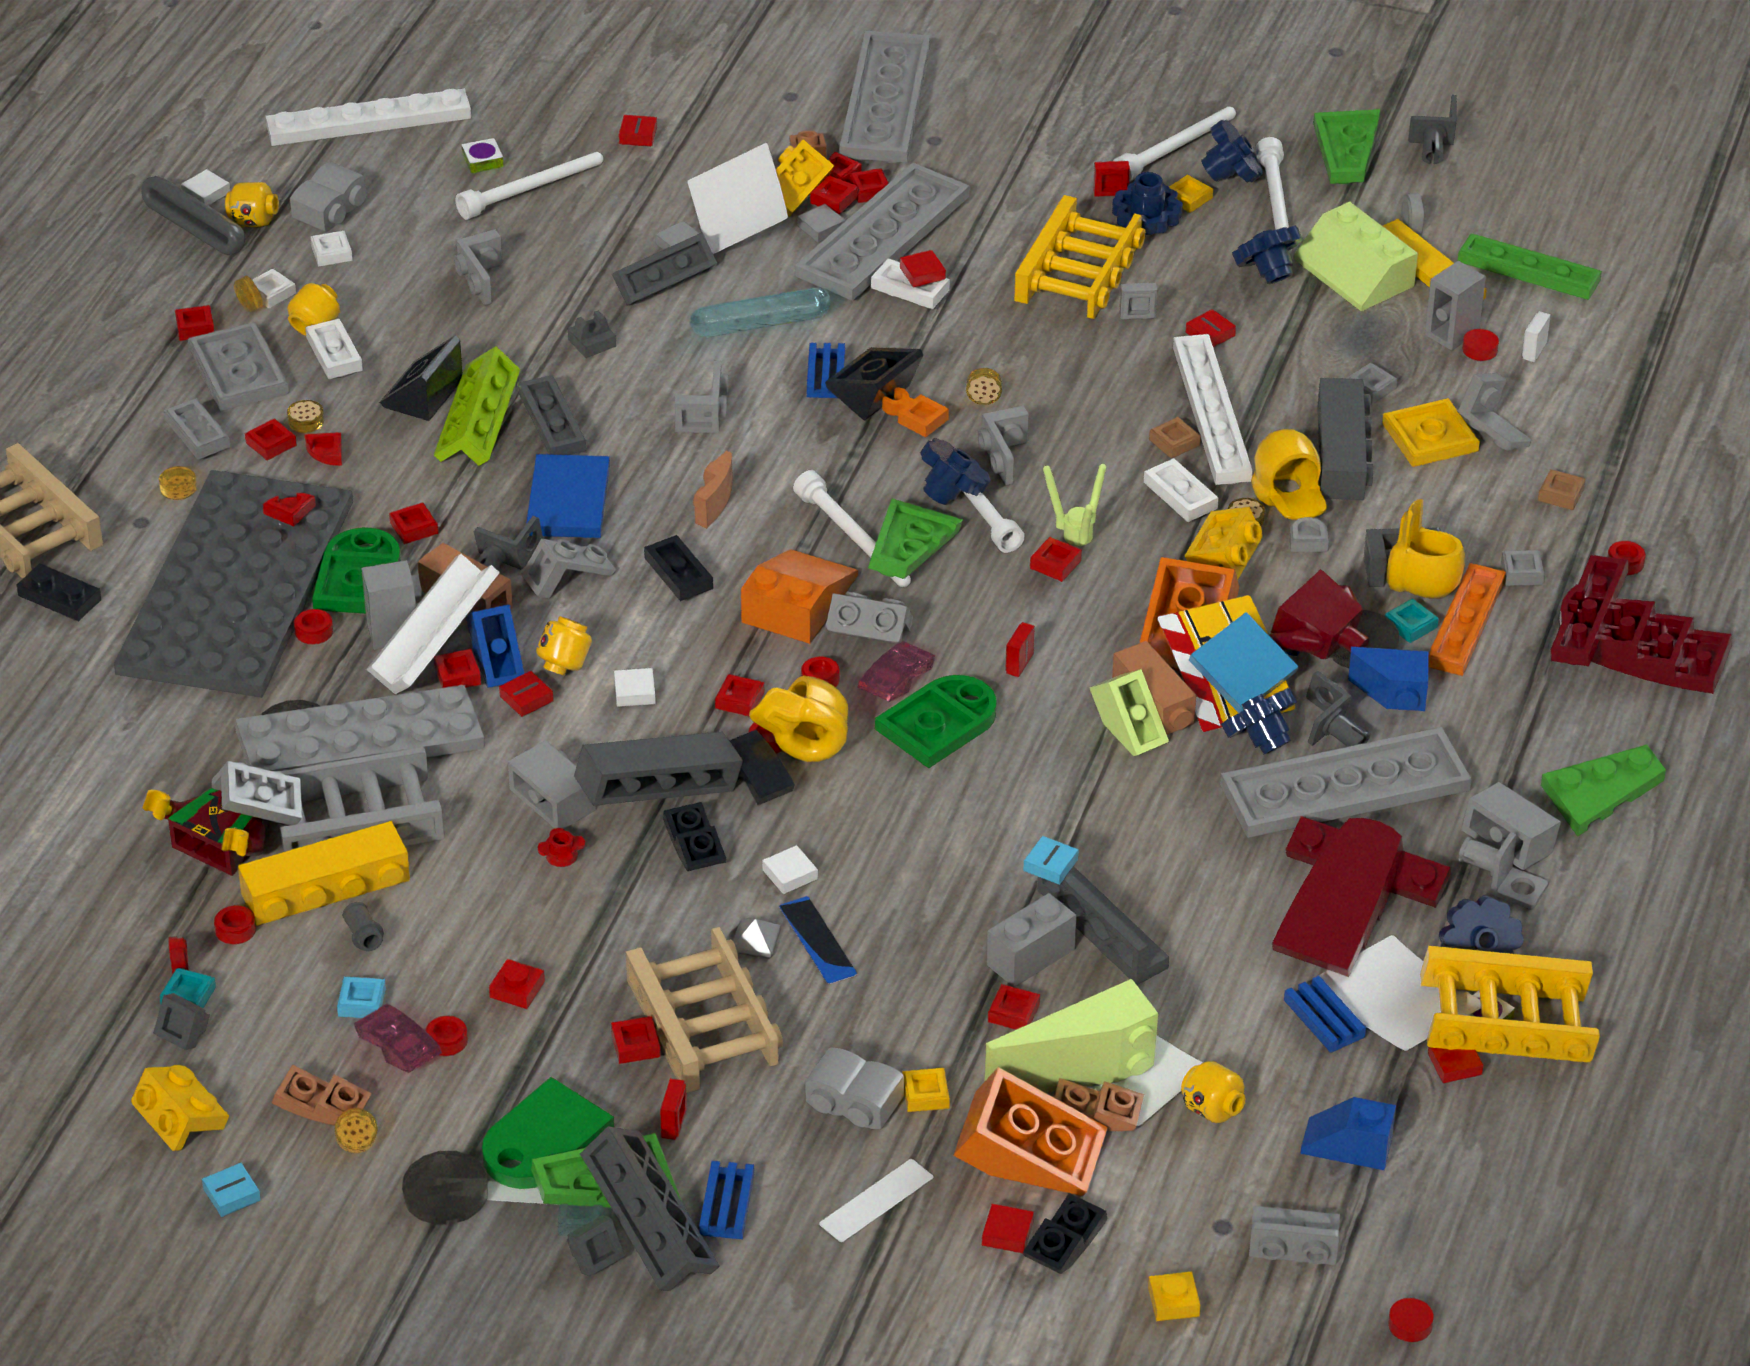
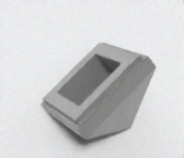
[733,919,780,958]

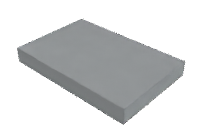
[188,322,289,411]

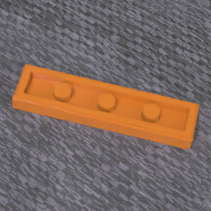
[1428,563,1506,676]

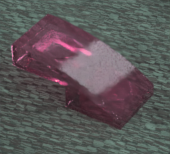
[858,641,935,702]
[354,1003,442,1073]

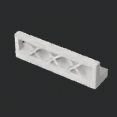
[366,554,500,695]

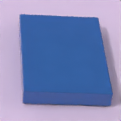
[526,454,610,538]

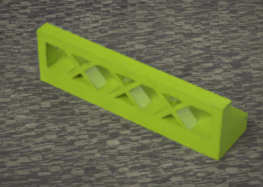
[434,346,520,466]

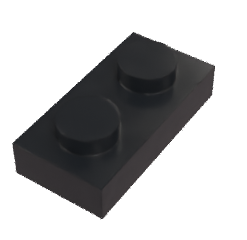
[644,535,713,601]
[16,563,102,622]

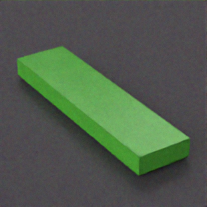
[1457,234,1602,300]

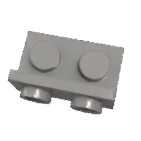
[211,761,302,825]
[1249,1206,1340,1265]

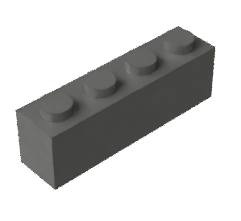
[1317,378,1373,500]
[574,731,743,806]

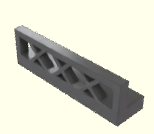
[1037,866,1169,985]
[580,1126,719,1291]

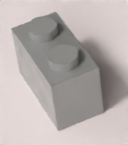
[1425,261,1486,350]
[361,560,421,650]
[508,740,596,829]
[1461,782,1561,870]
[987,893,1076,987]

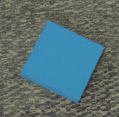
[1189,612,1299,713]

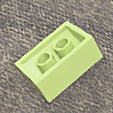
[1294,201,1418,311]

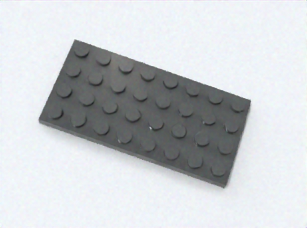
[114,470,353,698]

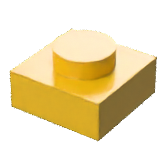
[1148,1271,1201,1321]

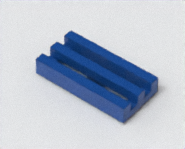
[807,343,845,398]
[1284,976,1366,1053]
[699,1161,754,1239]

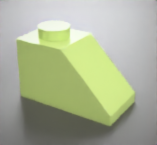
[1090,669,1169,756]

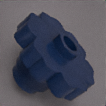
[1201,120,1263,183]
[1112,172,1183,235]
[1232,225,1303,284]
[920,438,991,505]
[1221,688,1297,755]
[1439,895,1524,954]

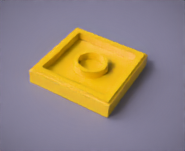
[1382,398,1480,467]

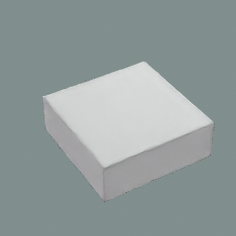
[181,169,230,206]
[311,231,352,267]
[246,269,296,308]
[1522,311,1550,362]
[614,668,656,707]
[762,845,818,894]

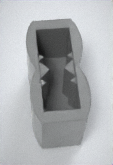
[290,162,367,231]
[805,1048,904,1129]

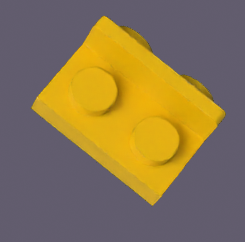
[776,139,834,217]
[1185,507,1262,579]

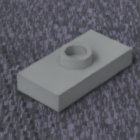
[164,398,230,460]

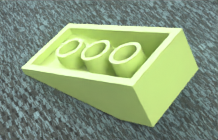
[985,979,1158,1093]

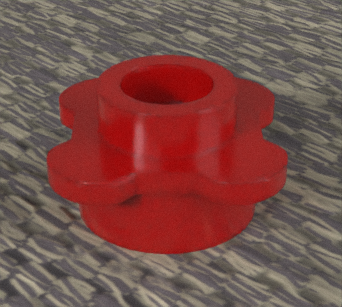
[537,828,585,867]

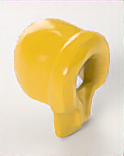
[1251,429,1327,520]
[1387,499,1465,599]
[749,676,848,762]

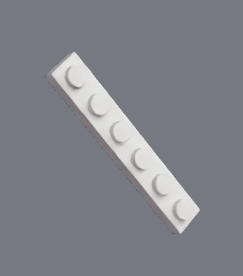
[266,88,471,146]
[1173,334,1252,485]

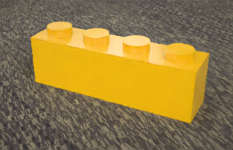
[238,821,410,926]

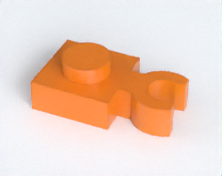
[882,387,949,438]

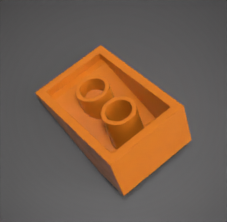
[741,549,858,644]
[1140,557,1240,671]
[953,1067,1108,1196]

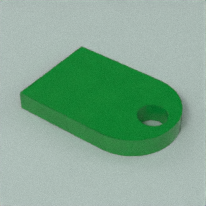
[312,527,401,614]
[875,675,997,768]
[482,1077,614,1189]

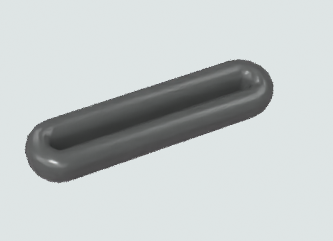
[141,176,245,255]

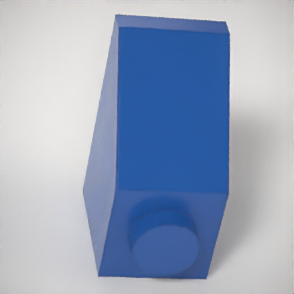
[466,605,525,688]
[1348,647,1429,711]
[1300,1097,1396,1171]

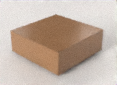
[1149,417,1201,459]
[1538,469,1585,510]

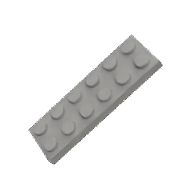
[840,31,930,163]
[795,163,970,301]
[235,685,484,771]
[1220,727,1471,838]

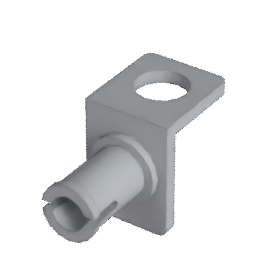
[1458,832,1548,909]

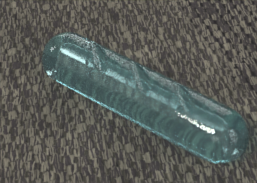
[689,288,831,338]

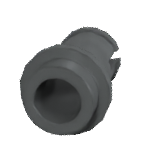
[342,902,384,951]

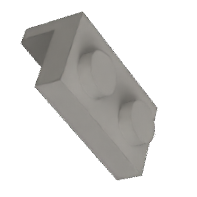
[826,592,913,644]

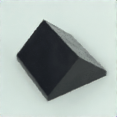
[379,335,463,421]
[825,347,923,421]

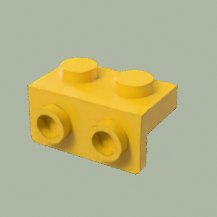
[131,1065,229,1151]

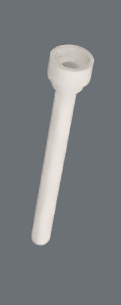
[1113,107,1236,182]
[1255,137,1292,254]
[455,152,603,220]
[931,440,1024,553]
[793,470,911,587]

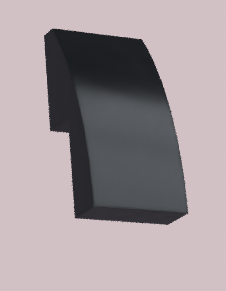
[729,730,795,805]
[663,802,726,871]
[1023,1193,1108,1274]

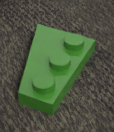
[1313,109,1380,184]
[868,498,963,579]
[1541,745,1666,837]
[531,1133,682,1208]

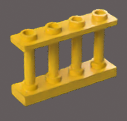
[1014,195,1146,319]
[1420,946,1600,1062]

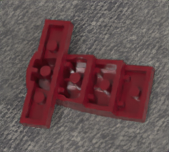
[1551,555,1732,694]
[1272,816,1451,977]

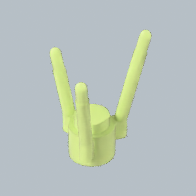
[1043,464,1106,546]

